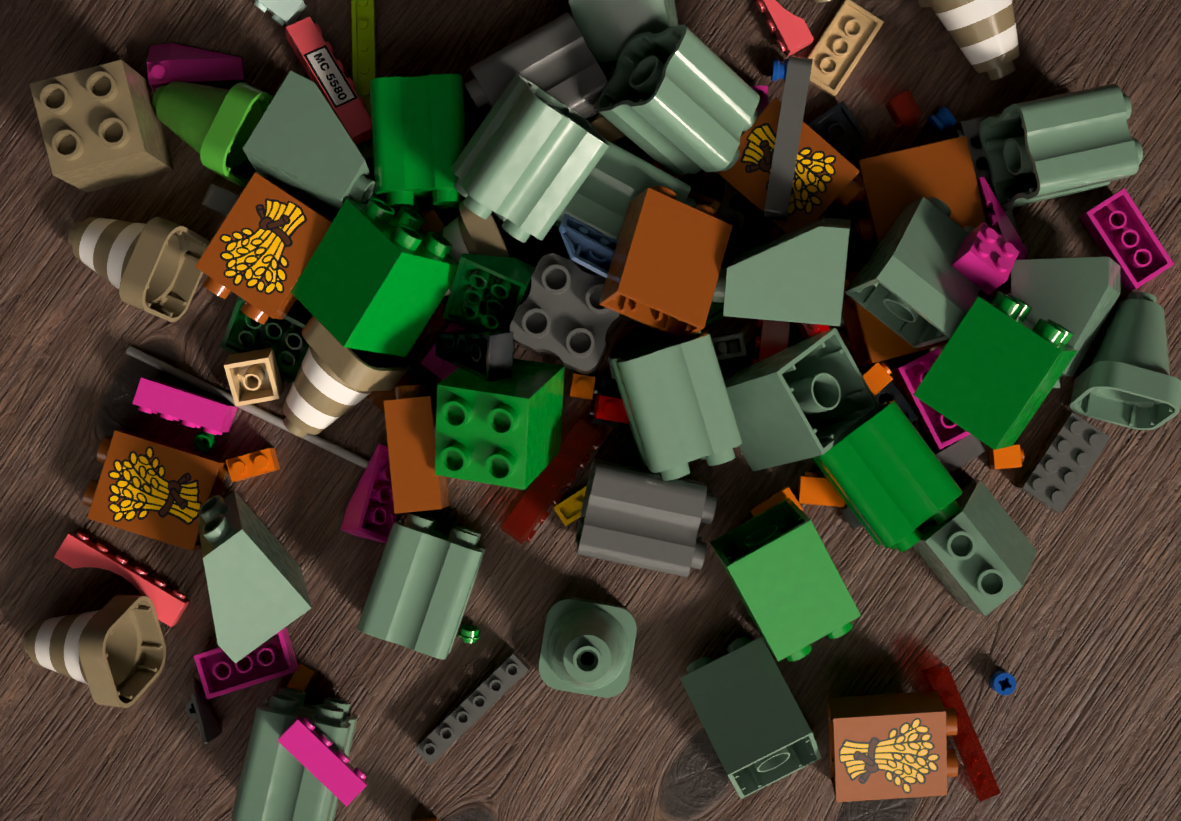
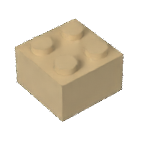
[224,347,284,406]

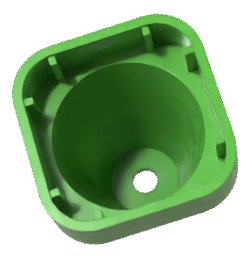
[153,80,274,188]

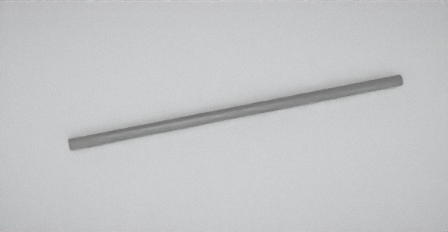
[126,346,370,469]

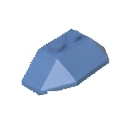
[559,213,618,278]

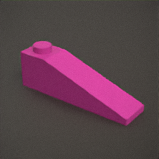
[147,43,245,90]
[976,177,1027,260]
[340,444,397,543]

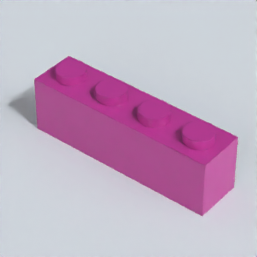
[277,716,367,807]

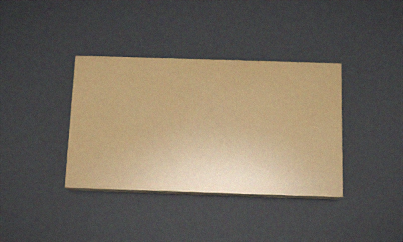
[807,0,884,98]

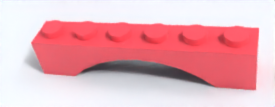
[756,0,814,57]
[54,531,190,627]

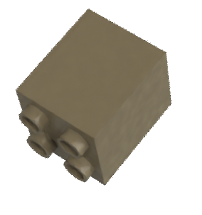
[30,59,174,193]

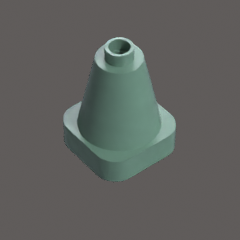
[1070,292,1181,430]
[539,597,637,698]

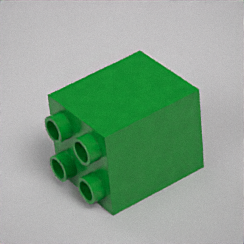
[291,197,459,357]
[913,291,1077,450]
[435,358,565,490]
[710,498,861,662]

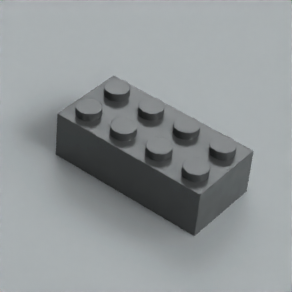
[1016,412,1111,513]

